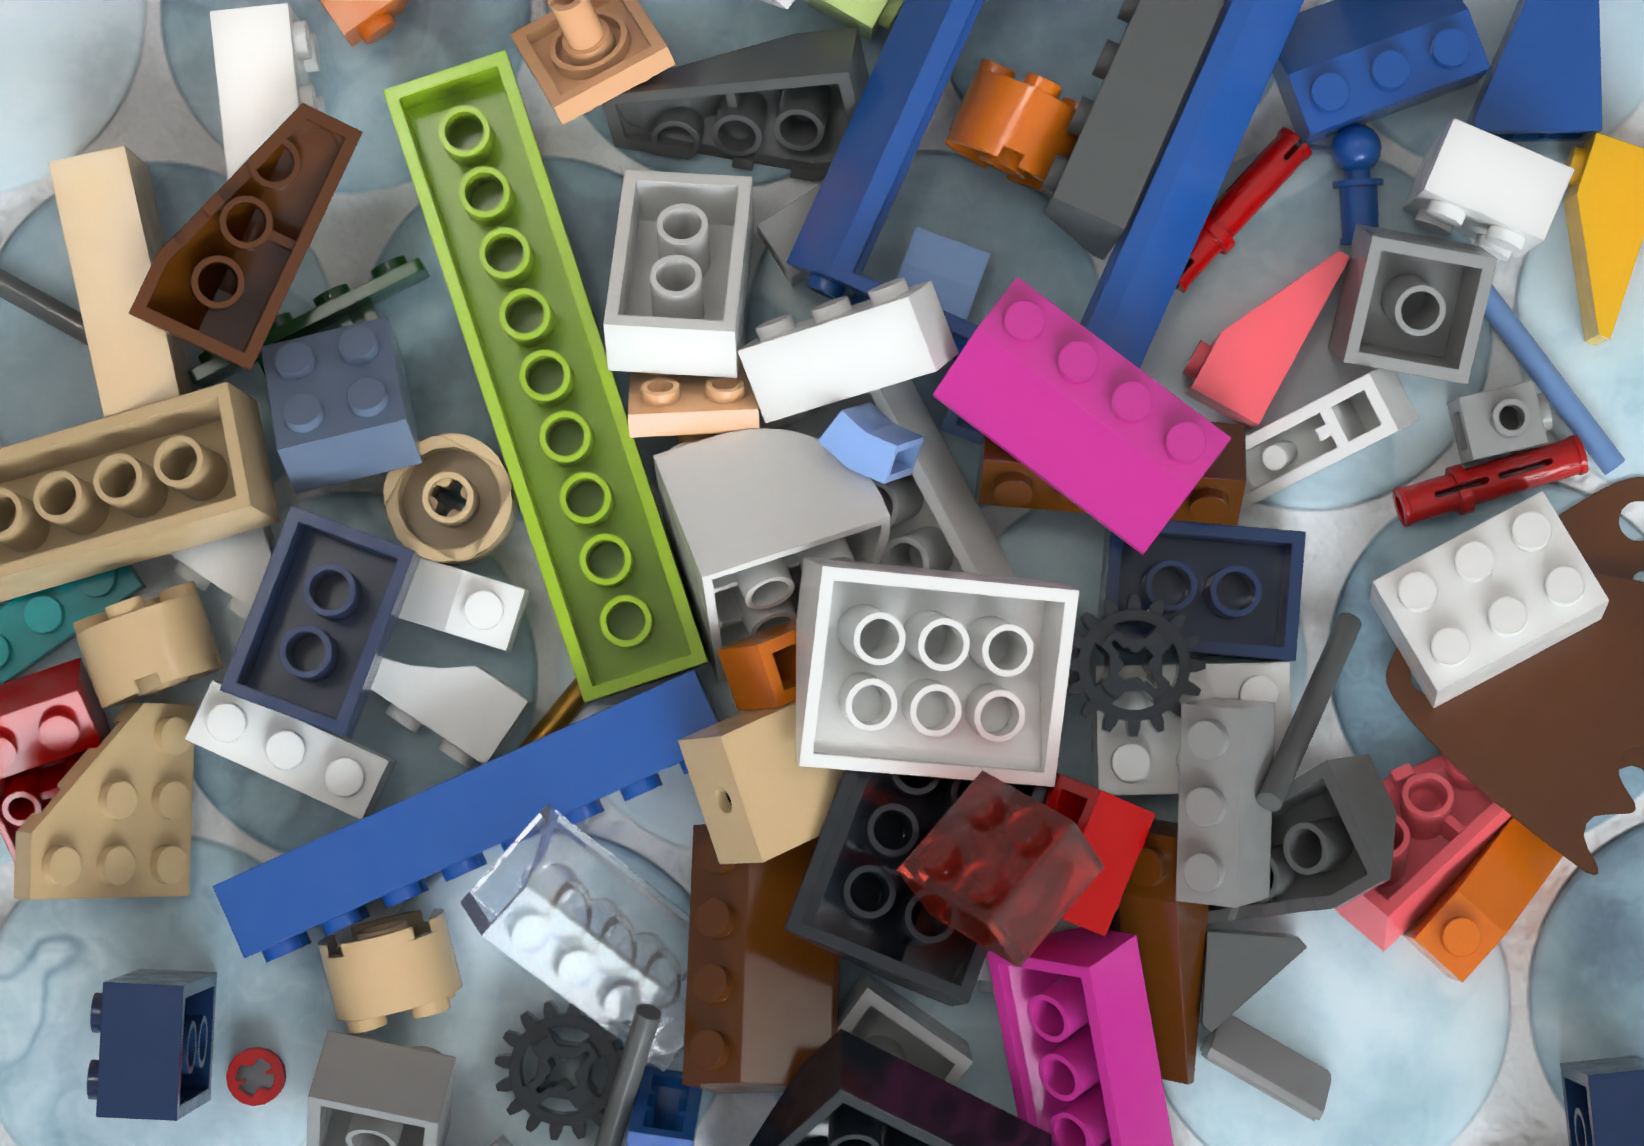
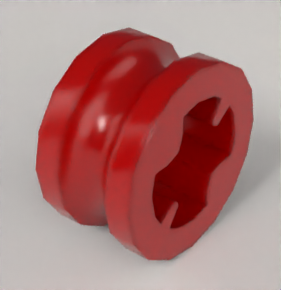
[226,1047,286,1106]

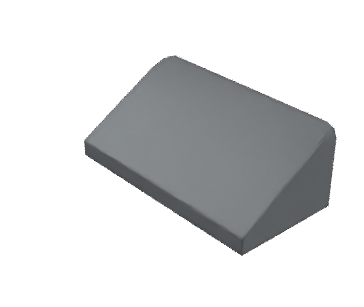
[1200,1015,1332,1121]

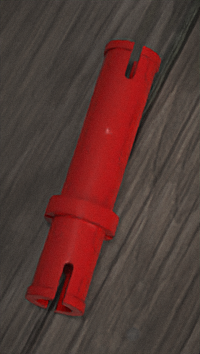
[1176,127,1312,293]
[1392,435,1588,527]

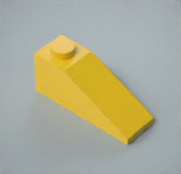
[1564,133,1644,345]

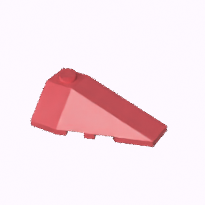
[1334,754,1512,952]

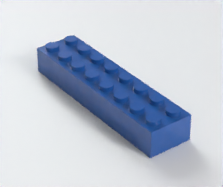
[212,670,720,963]

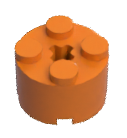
[945,59,1079,195]

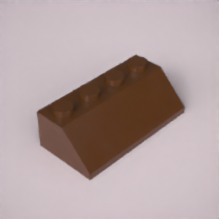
[975,422,1246,525]
[682,824,840,1094]

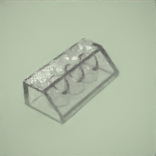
[460,804,690,1072]

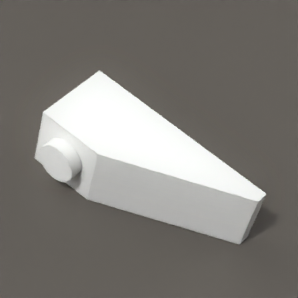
[1240,369,1420,511]
[398,558,531,652]

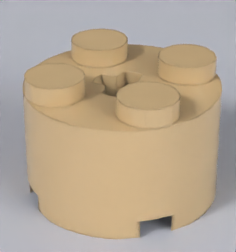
[383,433,519,566]
[73,581,224,708]
[318,909,463,1034]

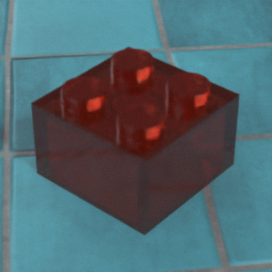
[897,770,1105,968]

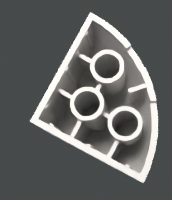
[653,428,891,683]

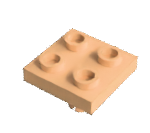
[510,0,675,125]
[628,358,760,444]

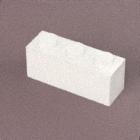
[738,278,959,423]
[185,680,398,819]

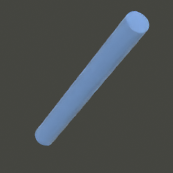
[1484,284,1625,475]

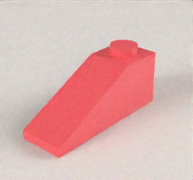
[1182,251,1350,430]

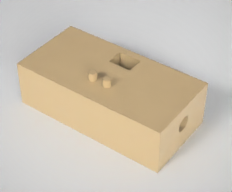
[48,145,198,417]
[678,700,844,864]

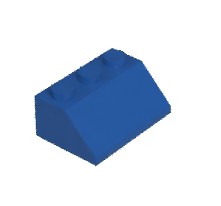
[1272,0,1491,145]

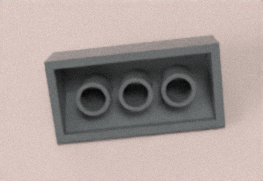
[1041,0,1225,260]

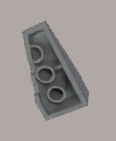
[602,27,869,181]
[1207,754,1397,924]

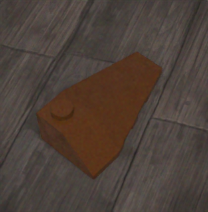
[129,103,363,371]
[1108,819,1209,1085]

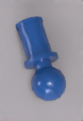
[1331,123,1384,245]

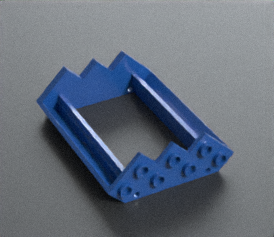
[786,0,1304,369]

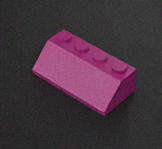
[933,277,1231,555]
[987,927,1174,1146]

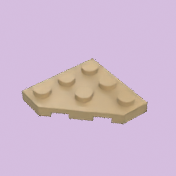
[14,703,196,900]

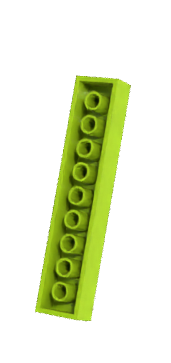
[383,50,710,704]

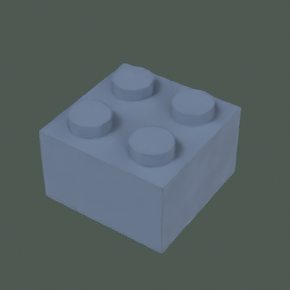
[261,316,423,494]

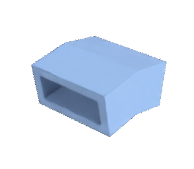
[897,227,991,320]
[817,402,925,484]

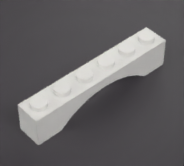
[170,525,533,769]

